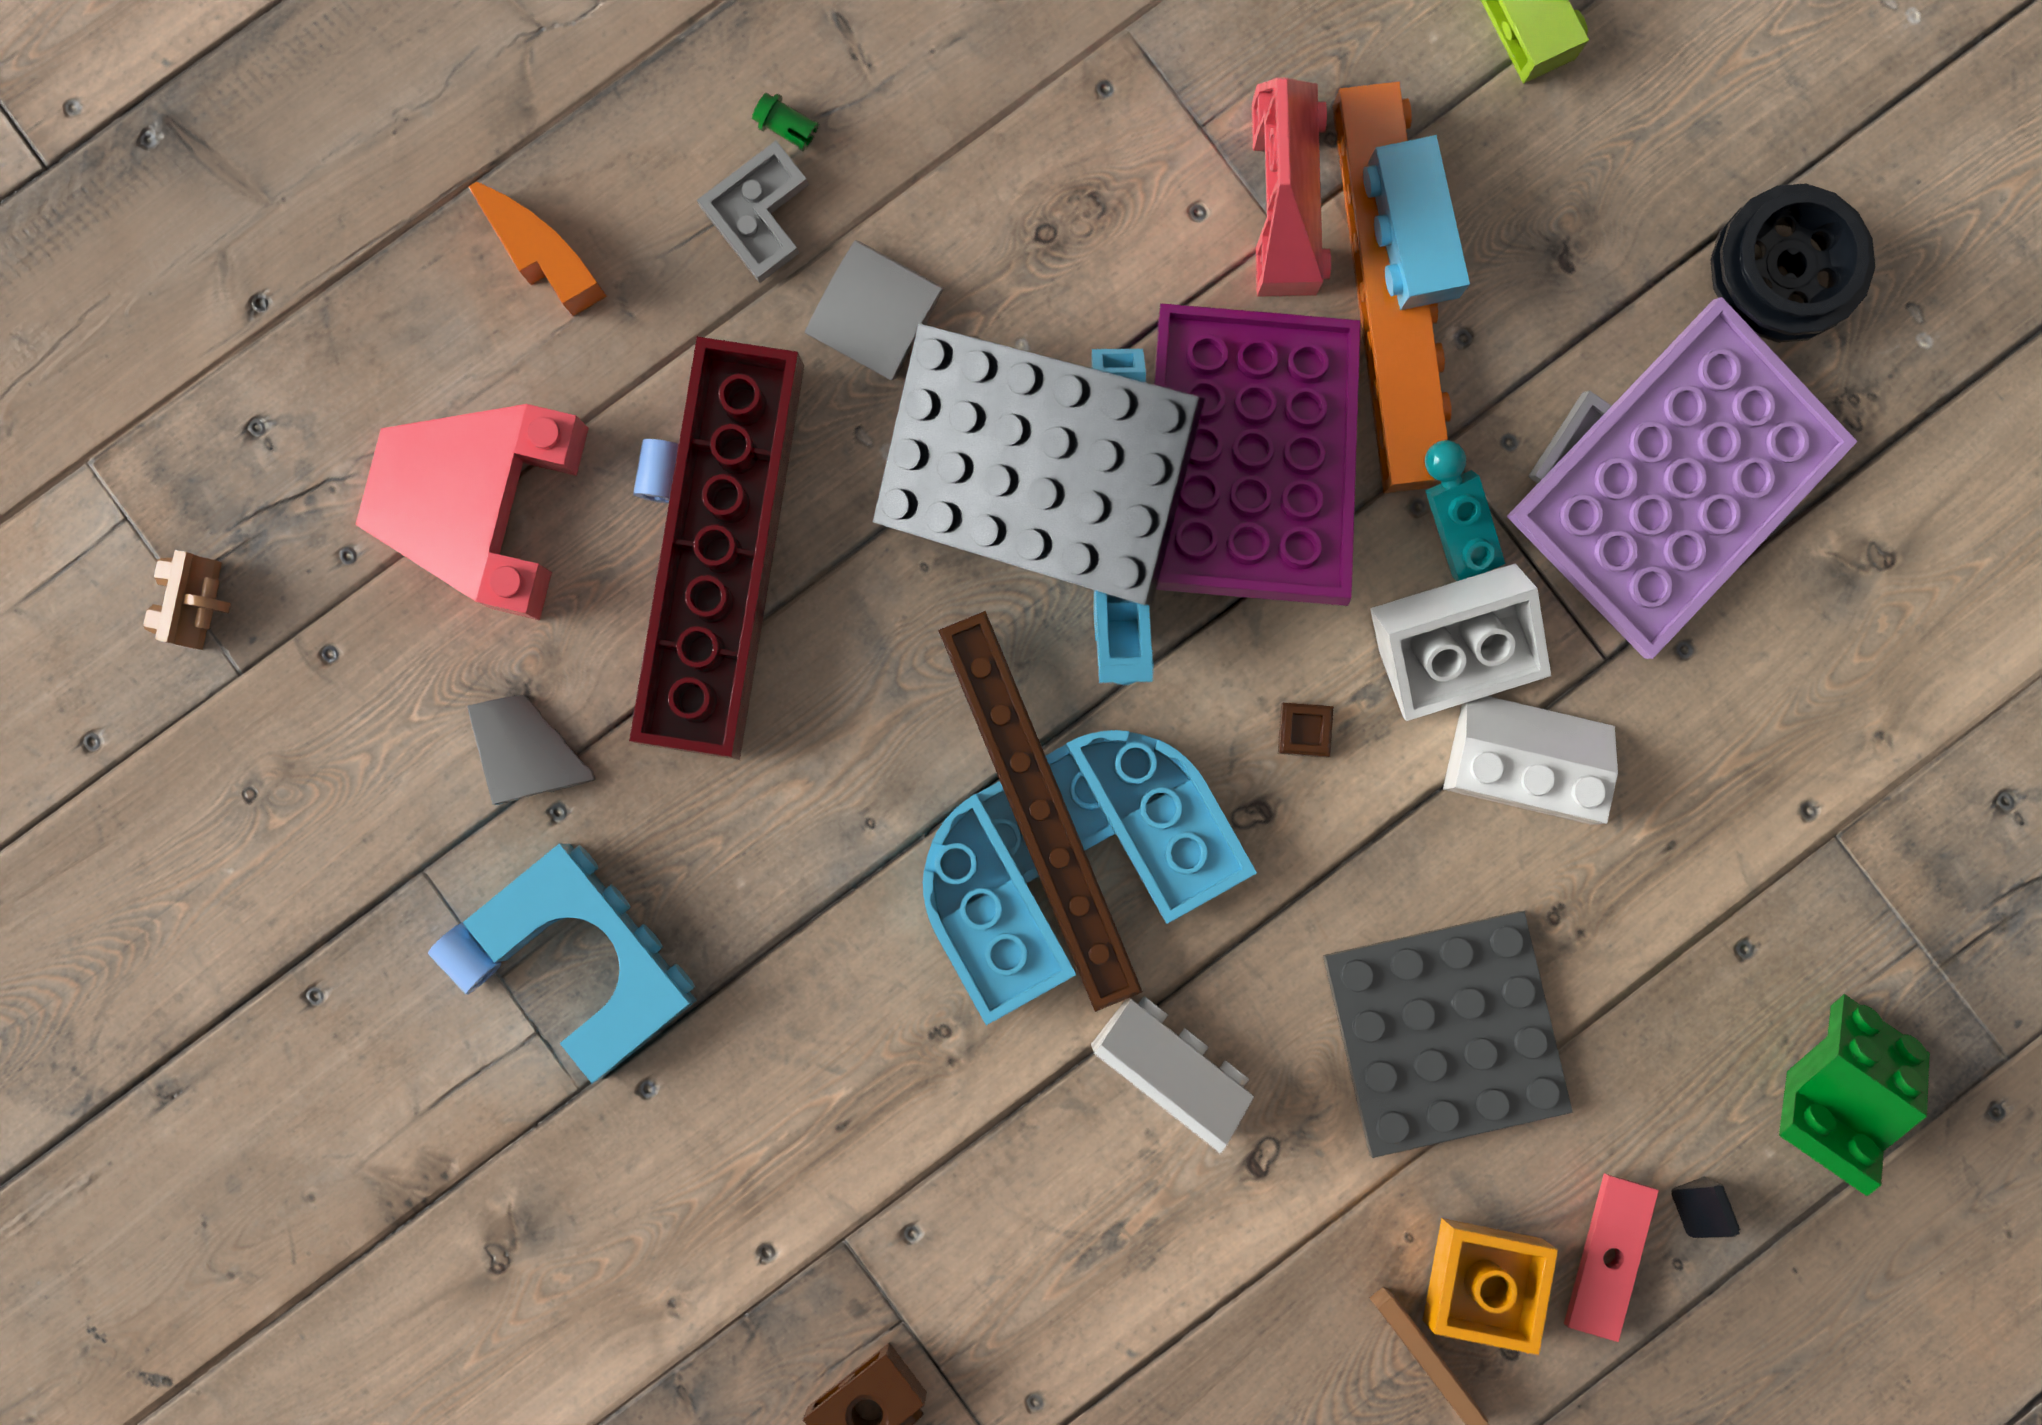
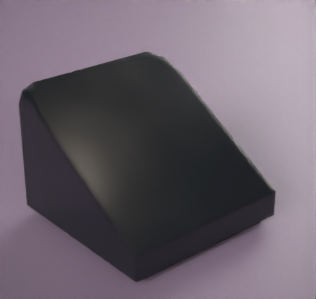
[1671,1177,1740,1238]

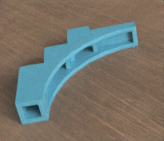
[1092,349,1153,685]

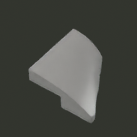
[467,695,596,805]

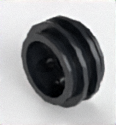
[1710,184,1876,343]

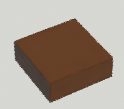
[1278,702,1334,758]

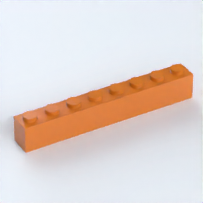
[1332,81,1452,494]

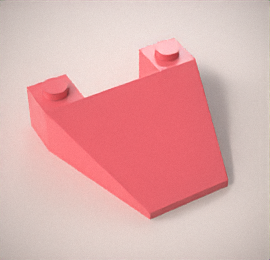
[1252,78,1331,296]
[356,404,589,620]

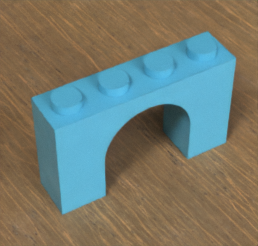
[463,843,697,1084]

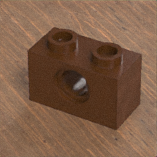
[803,1342,927,1425]

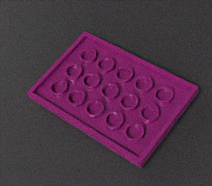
[1154,303,1361,606]

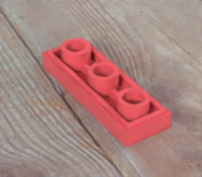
[1564,1173,1659,1342]

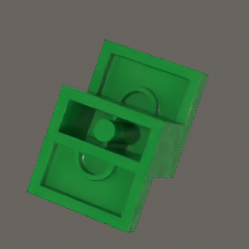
[1779,994,1930,1197]

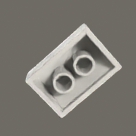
[1370,563,1551,721]
[1443,696,1618,825]
[1091,996,1254,1154]

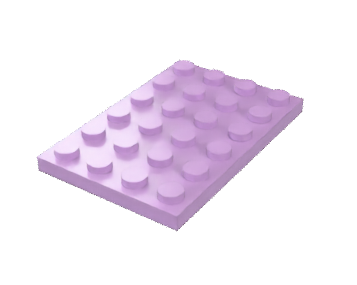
[1507,297,1858,659]

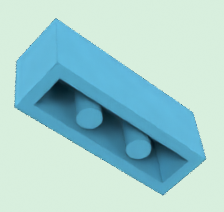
[1363,135,1470,310]

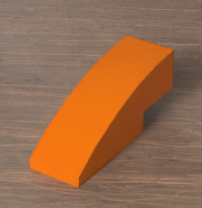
[468,182,607,316]

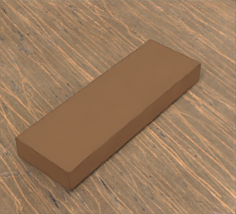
[1369,1287,1489,1425]

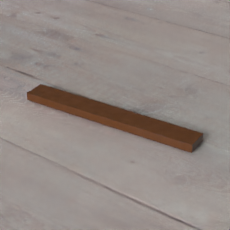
[938,611,1143,1012]

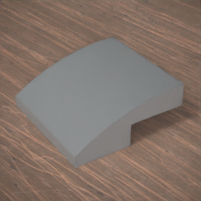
[804,240,944,381]

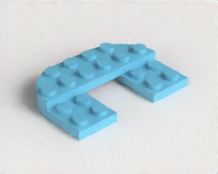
[923,730,1257,1025]

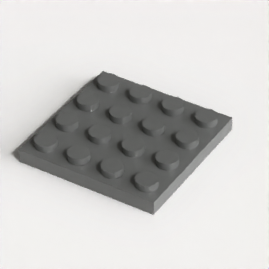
[1323,911,1573,1158]

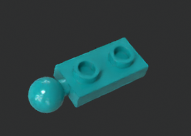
[1425,440,1506,581]

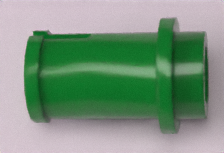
[752,93,819,151]

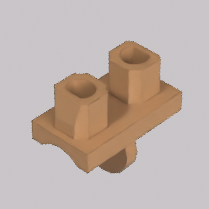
[143,550,231,650]

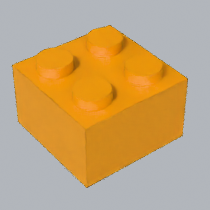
[1423,1218,1558,1355]

